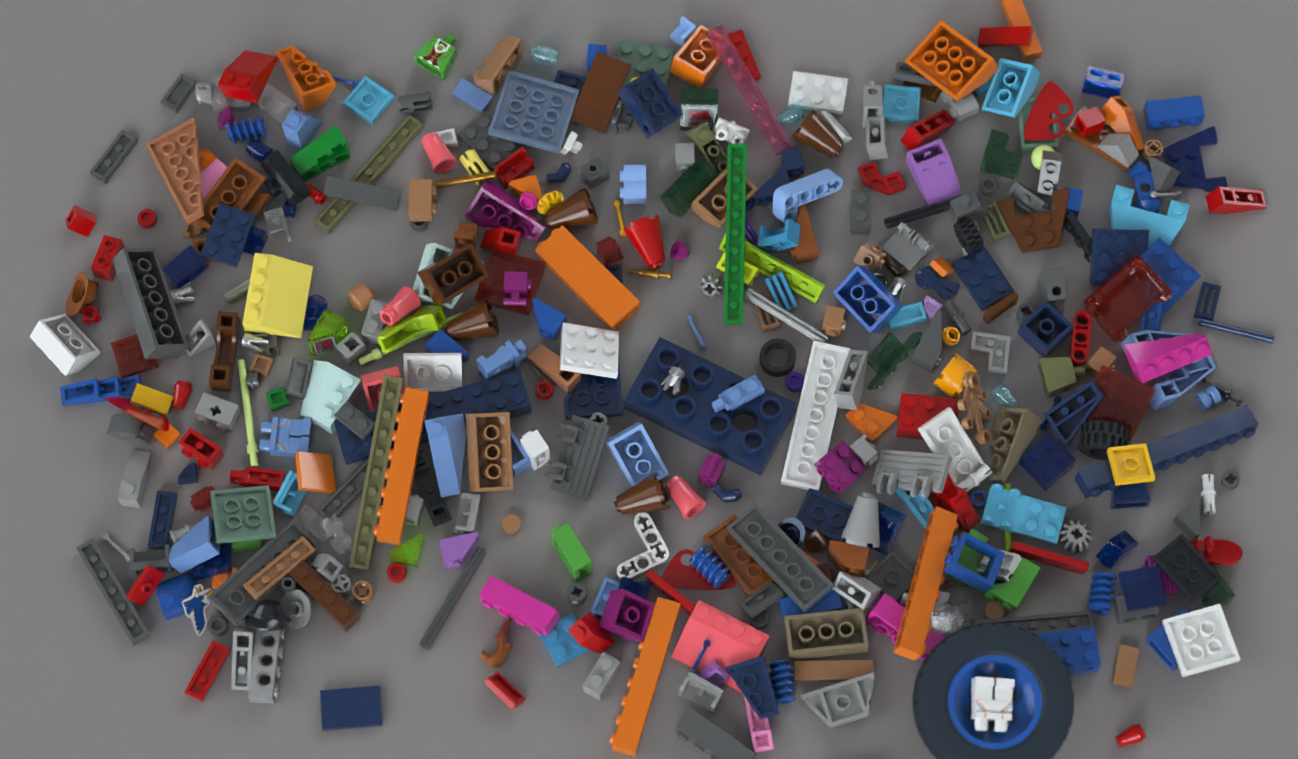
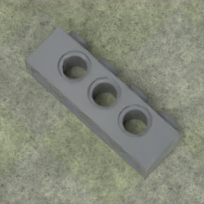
[248,628,286,704]

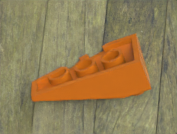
[275,46,337,112]

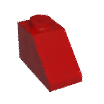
[568,611,615,654]

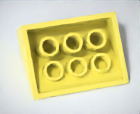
[242,253,313,338]

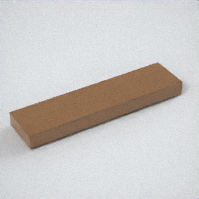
[243,536,316,600]
[794,660,874,682]

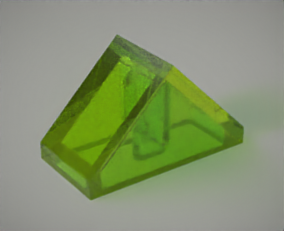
[388,533,425,567]

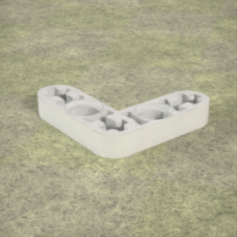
[617,512,669,582]

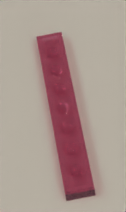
[706,25,793,156]

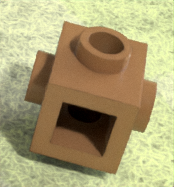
[853,243,887,273]

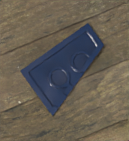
[725,656,780,720]

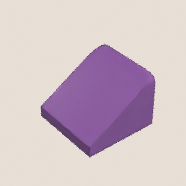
[700,660,730,687]

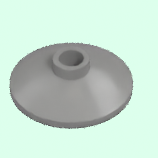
[280,589,312,629]

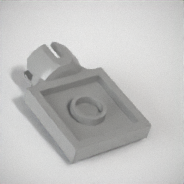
[195,74,251,111]

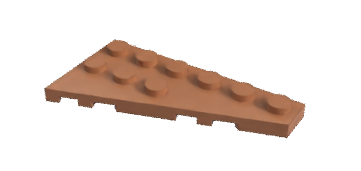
[145,118,204,224]

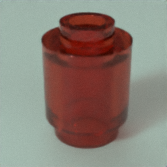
[190,485,215,512]

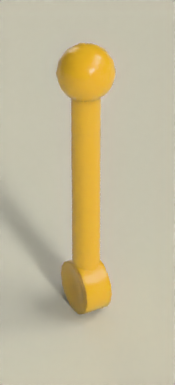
[613,200,626,237]

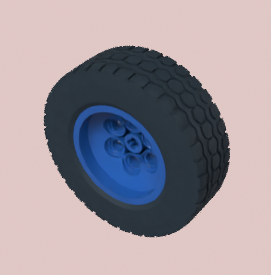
[912,622,1074,759]

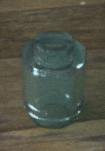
[531,44,559,66]

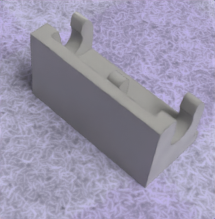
[453,493,482,535]
[678,671,724,714]

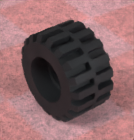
[1078,420,1130,460]

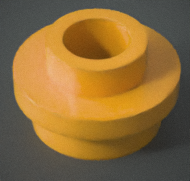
[942,327,960,346]

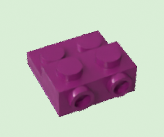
[814,440,868,494]

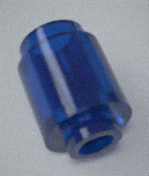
[246,139,274,164]

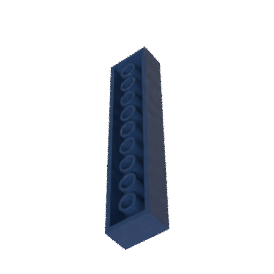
[334,370,532,465]

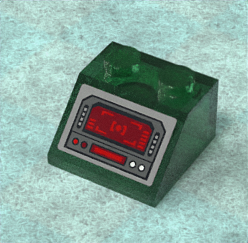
[680,87,718,131]

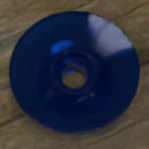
[303,295,328,331]

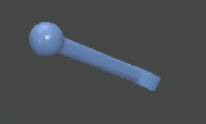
[686,314,707,350]

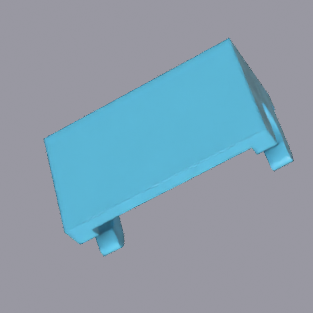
[272,470,308,518]

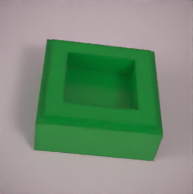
[266,387,290,412]

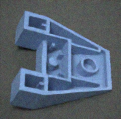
[1120,330,1216,411]

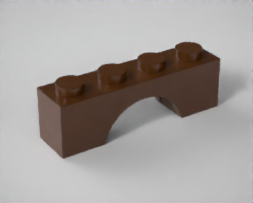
[209,311,240,392]
[289,560,360,632]

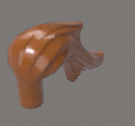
[480,618,513,668]

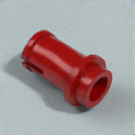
[307,183,327,205]

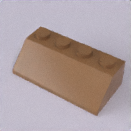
[466,412,513,492]

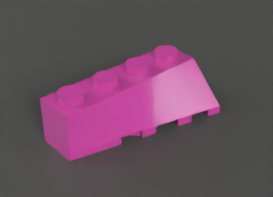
[1123,333,1212,383]
[865,593,945,660]

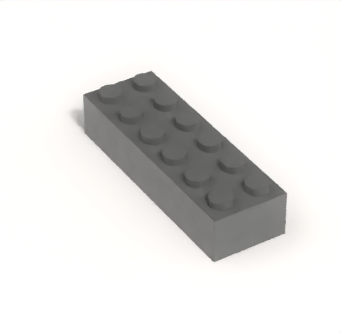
[112,248,188,359]

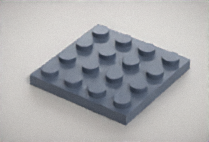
[488,70,580,154]

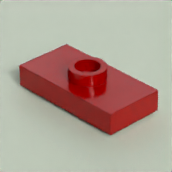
[126,564,165,606]
[484,672,526,710]

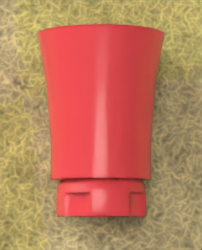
[421,132,457,174]
[379,286,421,326]
[665,476,706,520]

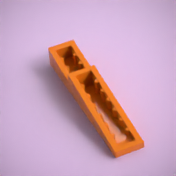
[1000,0,1043,62]

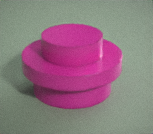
[519,192,538,211]

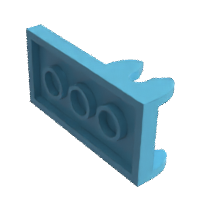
[980,484,1067,546]

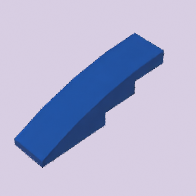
[60,374,142,406]

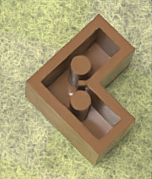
[408,179,438,222]

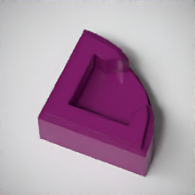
[217,105,235,130]

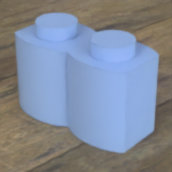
[620,165,646,204]

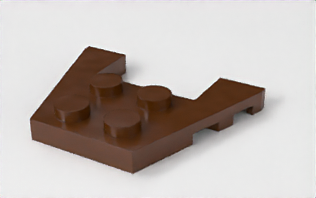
[997,188,1070,253]

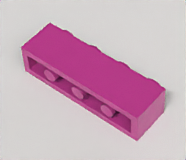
[479,576,560,636]

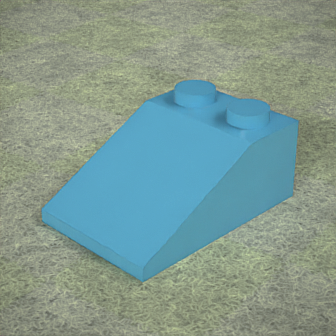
[981,58,1041,118]

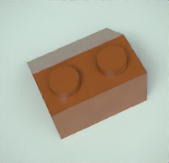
[827,540,869,578]

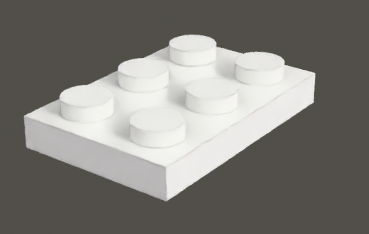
[788,71,848,115]
[403,353,463,392]

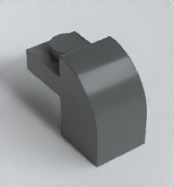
[107,413,155,445]

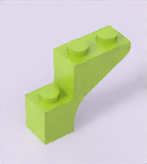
[377,305,447,353]

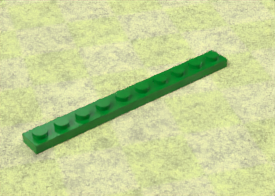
[724,144,747,326]

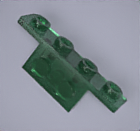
[867,332,923,390]

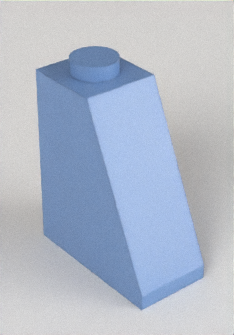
[282,110,323,150]
[169,516,220,574]

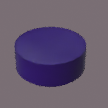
[785,372,804,392]

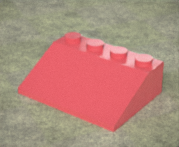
[671,600,769,693]

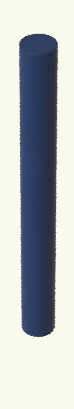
[1198,318,1275,343]

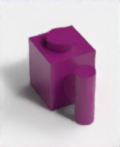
[503,272,532,306]
[698,453,726,488]

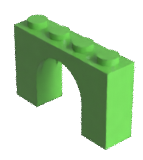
[949,529,1041,612]

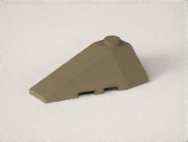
[988,406,1041,482]

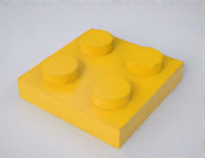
[1107,443,1155,486]

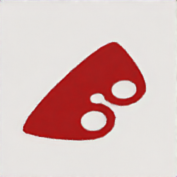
[1024,81,1074,141]
[104,397,169,431]
[662,550,735,590]

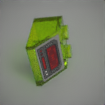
[306,309,350,356]

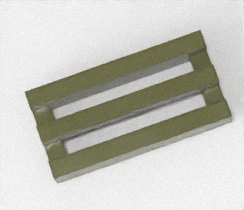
[982,202,1011,242]

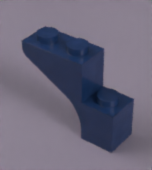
[754,147,805,206]

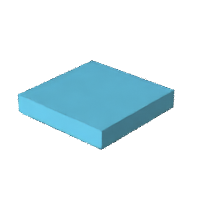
[343,76,395,125]
[882,84,921,123]

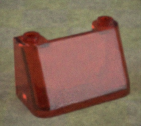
[1081,254,1173,342]

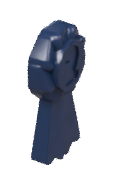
[915,266,960,302]

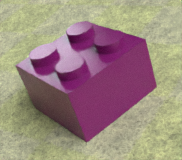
[599,589,655,642]

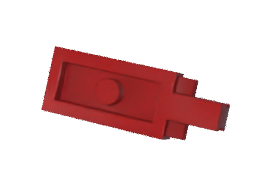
[230,467,285,491]

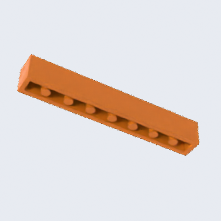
[374,387,430,546]
[893,506,958,661]
[610,597,681,757]

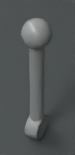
[1150,190,1183,198]
[101,533,130,562]

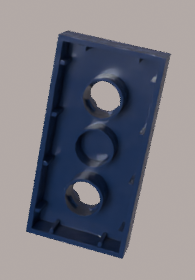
[624,337,797,476]

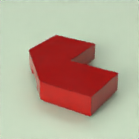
[857,161,906,196]

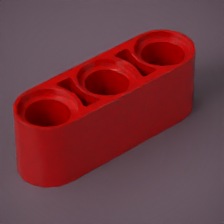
[1069,311,1091,367]

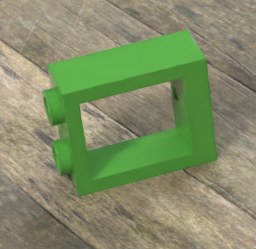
[551,523,593,582]

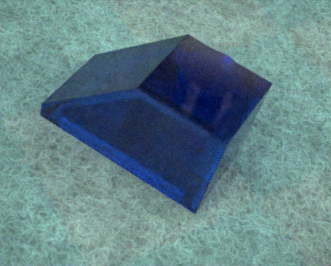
[1096,530,1139,569]

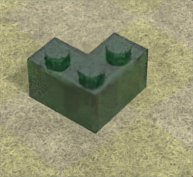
[980,129,1023,181]

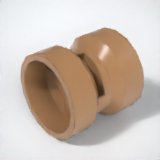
[1142,139,1163,164]
[352,580,374,605]

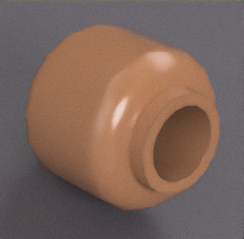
[347,283,376,311]

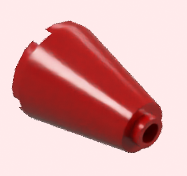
[623,215,665,269]

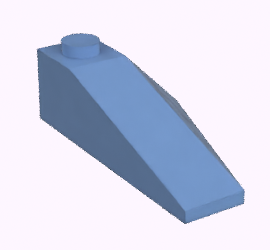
[425,414,467,498]

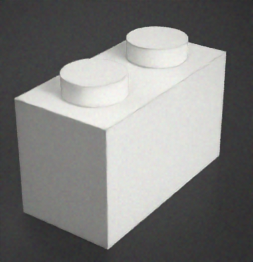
[520,430,551,471]

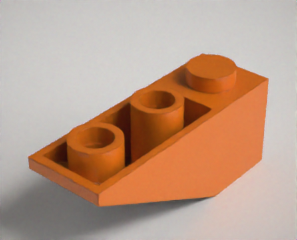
[1100,95,1145,151]

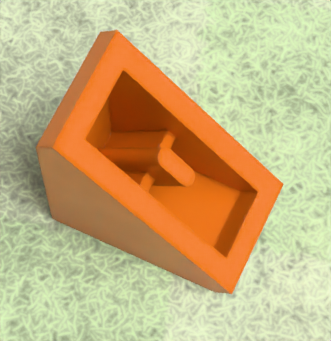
[508,175,542,202]

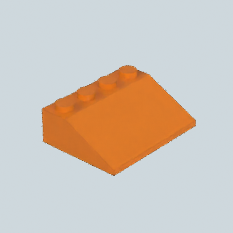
[905,20,999,101]

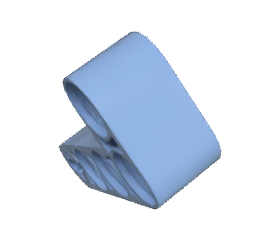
[773,169,843,224]

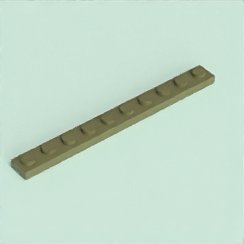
[349,375,403,571]

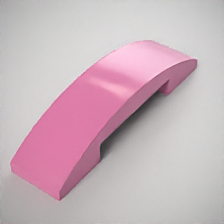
[744,696,774,753]

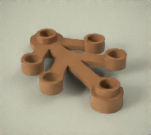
[957,371,991,445]

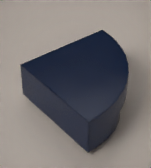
[178,462,198,485]

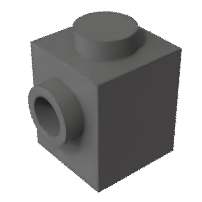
[579,157,609,189]

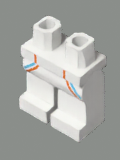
[971,677,1015,732]

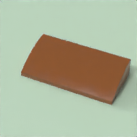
[194,157,266,231]

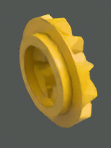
[537,191,564,215]

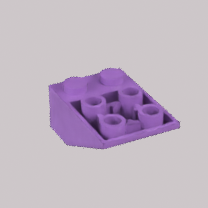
[905,139,963,205]

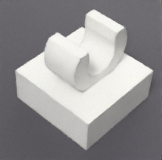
[560,131,583,155]

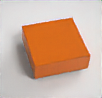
[930,256,955,277]
[153,424,181,449]

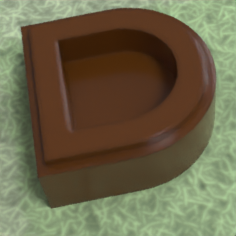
[805,528,829,552]

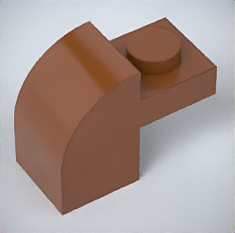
[454,222,479,250]

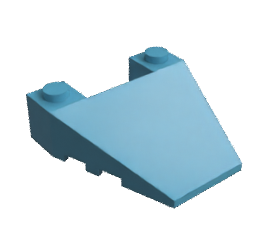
[1109,185,1190,264]

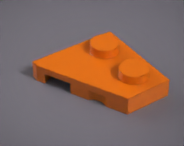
[844,403,898,443]

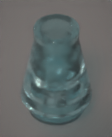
[776,104,805,126]
[990,383,1019,408]

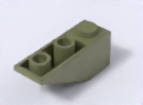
[685,122,728,177]

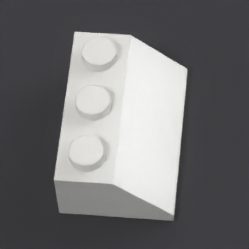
[30,314,101,376]

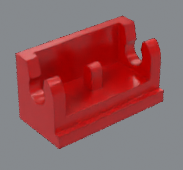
[493,147,535,190]

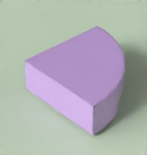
[923,295,943,321]

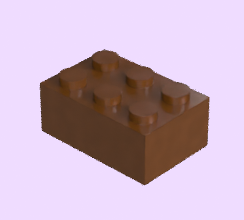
[417,243,489,306]

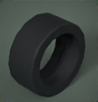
[759,338,796,377]

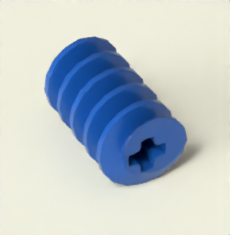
[226,115,267,144]
[689,546,731,589]
[1087,572,1117,616]
[769,660,796,704]

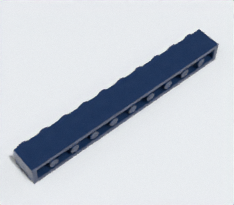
[1074,405,1259,499]

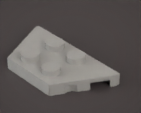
[801,672,875,729]

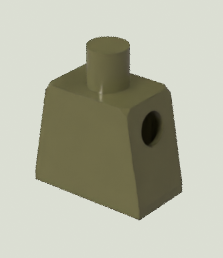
[1037,357,1085,398]

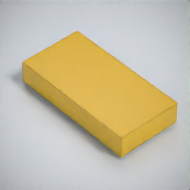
[130,383,174,415]

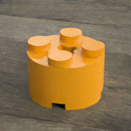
[933,353,977,399]

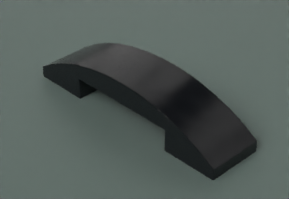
[414,449,452,527]

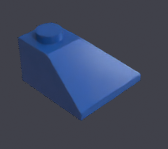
[156,571,197,620]

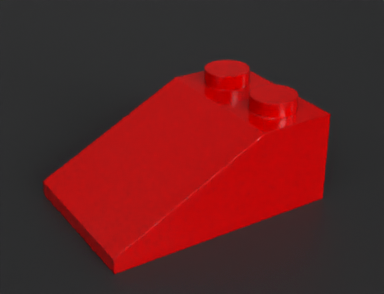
[218,50,278,103]

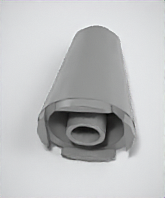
[841,492,880,548]

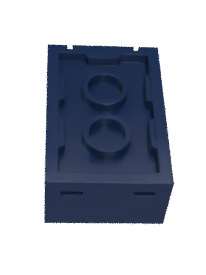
[617,68,683,139]

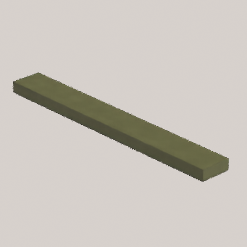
[314,114,424,234]

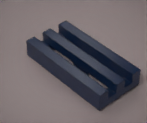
[1193,281,1222,321]

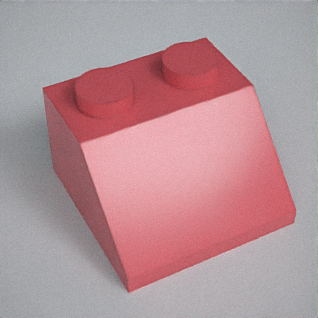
[361,366,405,412]

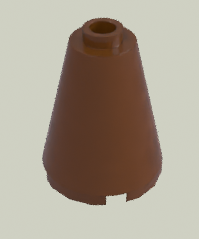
[791,108,843,158]
[544,188,598,230]
[444,300,499,341]
[614,472,670,515]

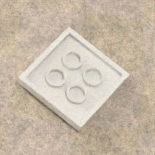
[560,322,619,379]
[1162,604,1240,678]

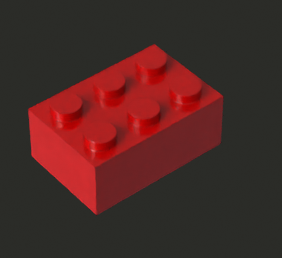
[896,393,959,440]

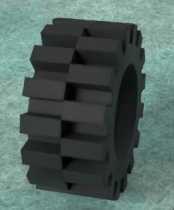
[953,217,984,254]

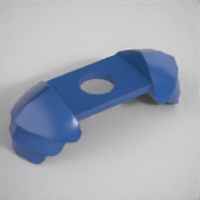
[1128,161,1161,213]

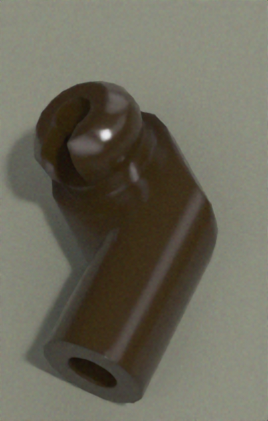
[884,253,906,277]

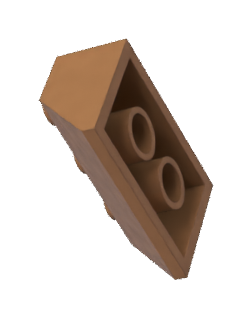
[474,37,523,98]
[691,168,758,228]

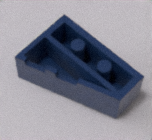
[1044,381,1106,446]

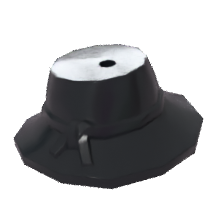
[244,599,292,631]

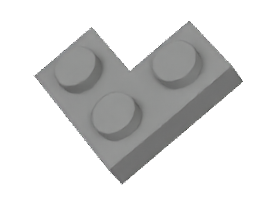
[970,331,1011,374]

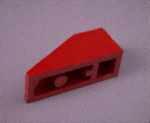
[900,109,956,151]
[1205,186,1267,214]

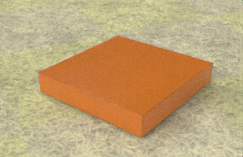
[295,451,336,493]

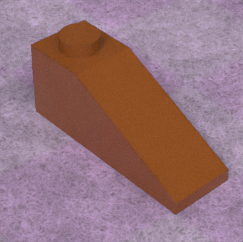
[789,204,819,265]

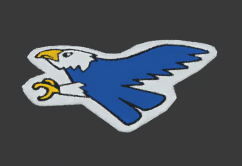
[182,584,213,636]

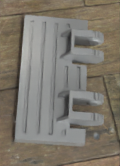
[871,449,952,498]

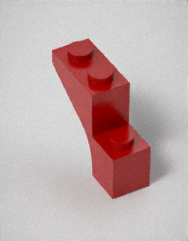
[931,474,981,532]

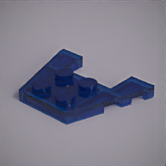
[1162,126,1228,193]

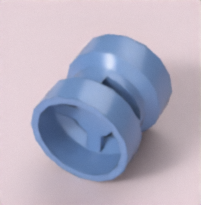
[1195,385,1222,411]

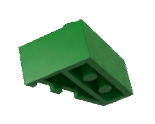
[289,125,351,182]

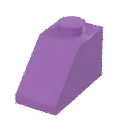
[439,532,479,569]

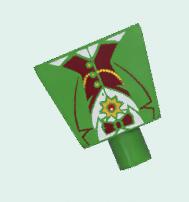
[414,34,457,80]

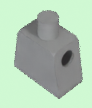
[862,81,883,128]

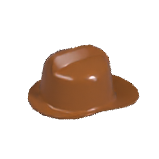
[66,272,98,317]

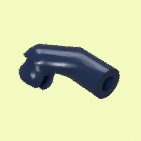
[547,163,571,183]
[712,484,742,503]

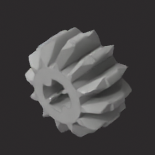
[1059,520,1093,553]

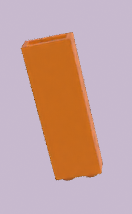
[535,225,641,331]

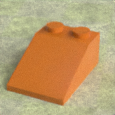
[670,25,732,89]

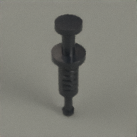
[1202,378,1244,407]

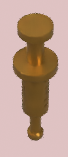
[628,268,672,280]

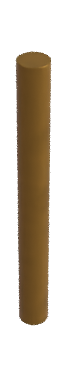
[433,171,497,188]

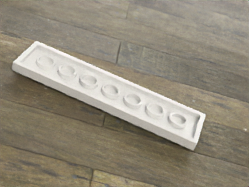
[781,341,851,492]

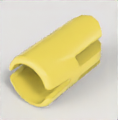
[459,149,490,186]

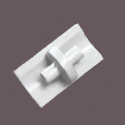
[712,118,749,144]

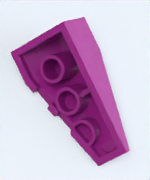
[464,180,546,242]

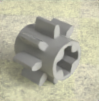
[700,272,725,298]

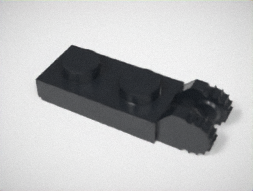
[1064,212,1092,263]

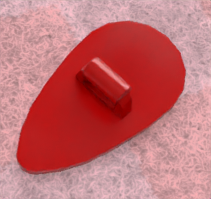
[1189,536,1243,565]

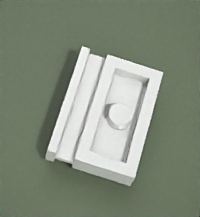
[977,549,1022,582]

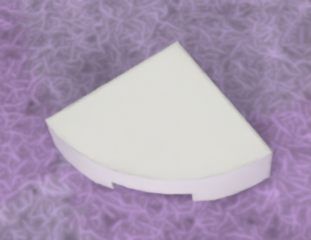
[436,128,458,148]

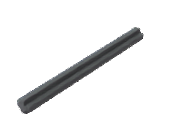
[419,547,486,650]

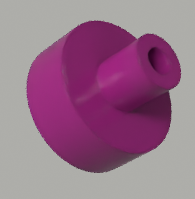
[670,241,690,261]

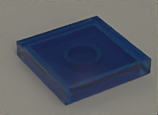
[1118,565,1167,612]

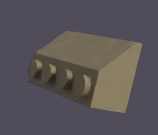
[784,608,869,661]

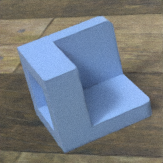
[670,16,696,47]

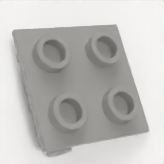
[881,222,934,271]

